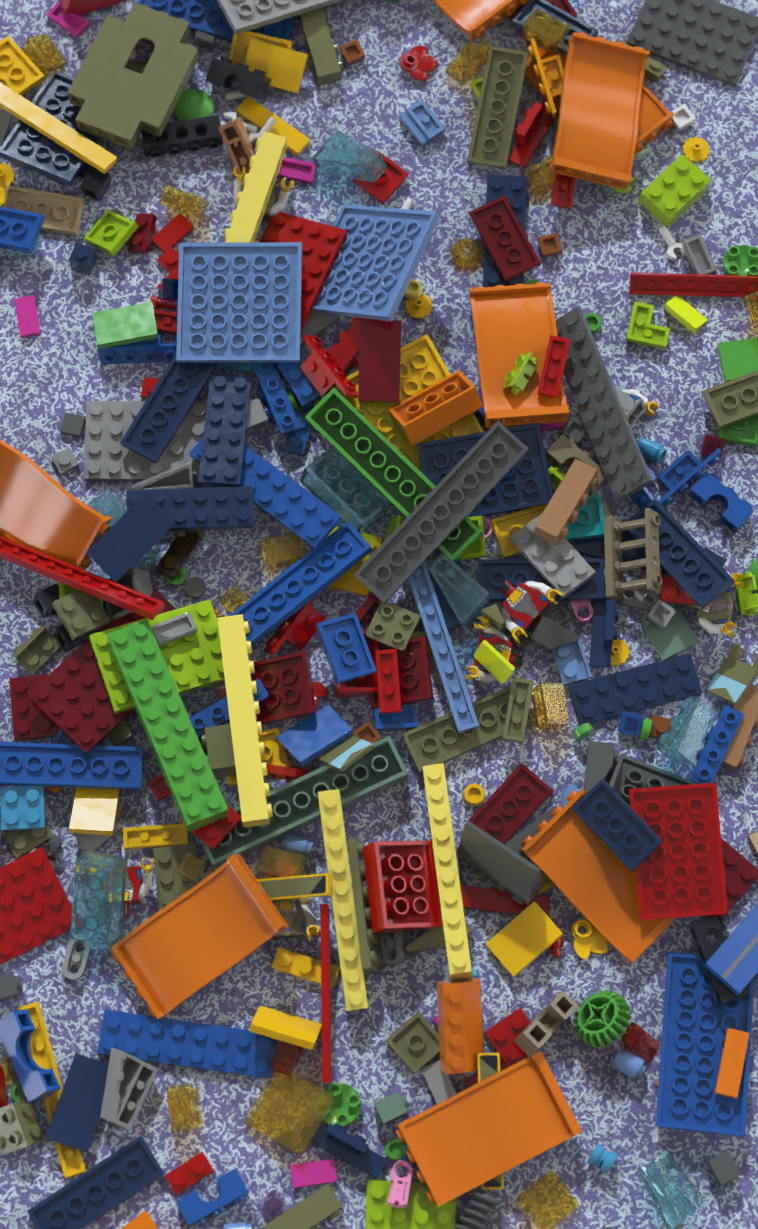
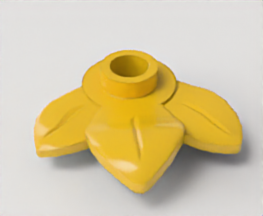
[571,919,608,960]

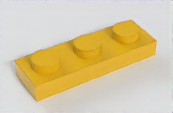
[271,947,340,989]

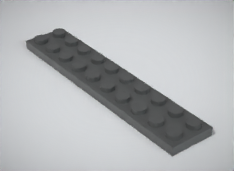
[556,306,653,502]
[353,421,529,604]

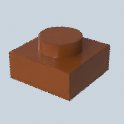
[339,39,365,66]
[537,233,562,258]
[649,715,674,741]
[352,721,382,743]

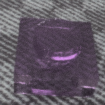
[258,1189,289,1221]

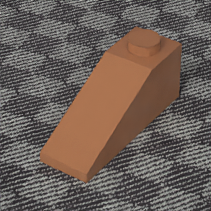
[218,117,255,179]

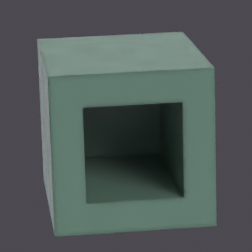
[374,1092,409,1125]

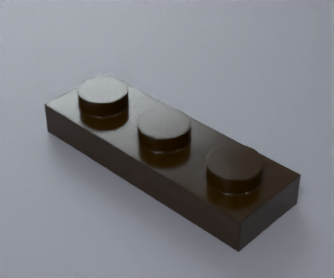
[156,530,206,581]

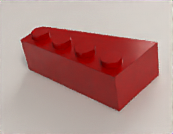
[328,317,374,377]

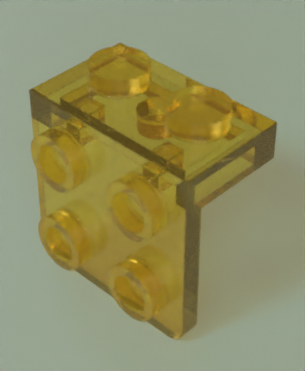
[446,37,490,85]
[517,1171,579,1229]

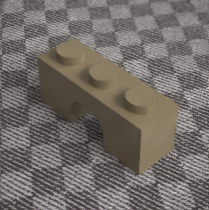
[545,434,607,496]
[514,990,578,1057]

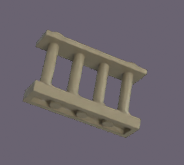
[604,508,662,602]

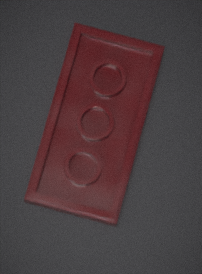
[469,195,541,283]
[358,319,401,403]
[464,763,554,845]

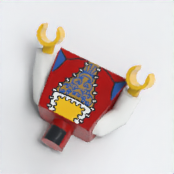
[498,580,563,643]
[465,616,523,683]
[87,857,155,917]

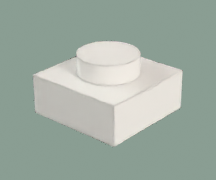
[672,103,696,132]

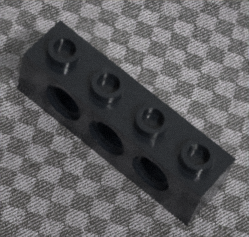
[141,115,224,158]
[689,915,749,1008]

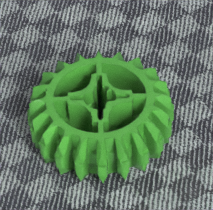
[573,990,632,1049]

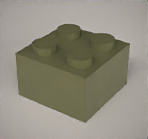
[202,724,237,779]

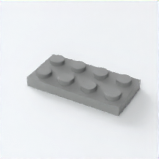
[510,514,596,599]

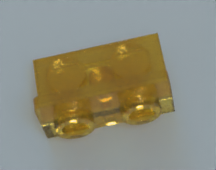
[523,8,569,54]
[22,33,67,79]
[525,154,554,198]

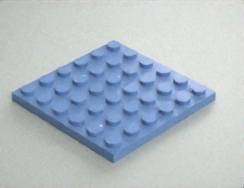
[311,204,440,321]
[176,242,302,363]

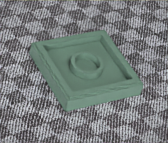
[641,606,699,661]

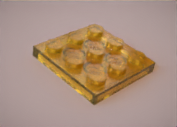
[244,1064,335,1156]

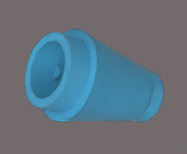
[637,437,667,464]

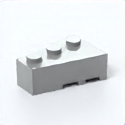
[131,460,195,490]
[100,1048,158,1131]

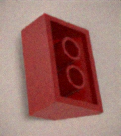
[333,630,379,698]

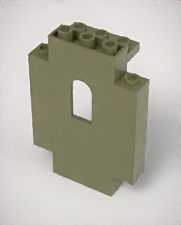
[67,3,199,150]

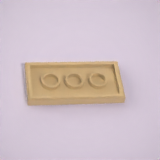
[2,185,85,236]

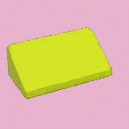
[664,295,708,334]
[474,640,515,684]

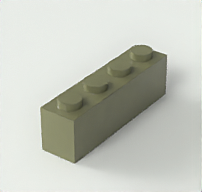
[298,8,344,86]
[261,1183,343,1229]

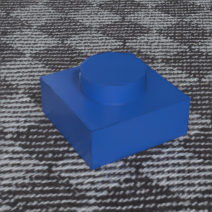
[617,711,644,737]

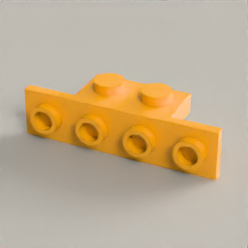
[528,38,564,119]

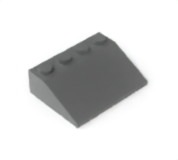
[609,754,695,806]
[456,821,543,906]

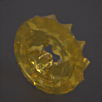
[451,237,483,268]

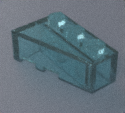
[312,130,387,182]
[429,552,491,629]
[656,696,718,766]
[639,1150,709,1229]

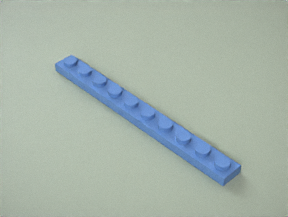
[408,562,479,734]

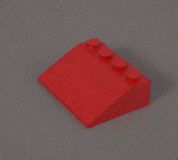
[362,840,442,933]

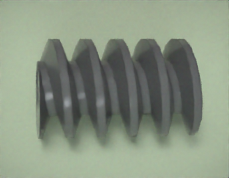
[454,1187,500,1229]

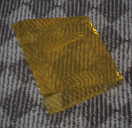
[220,586,251,614]
[0,1053,18,1085]

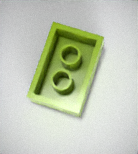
[639,154,711,228]

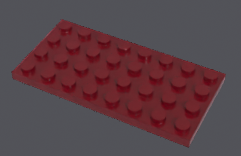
[27,586,176,755]

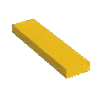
[236,96,310,156]

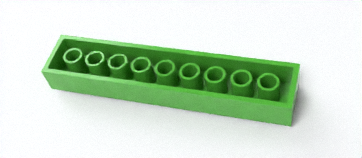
[305,388,484,564]
[107,619,228,833]

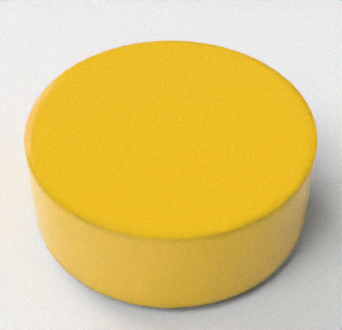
[463,784,485,806]

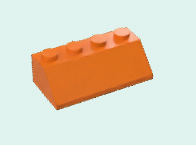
[388,370,483,446]
[436,979,484,1074]

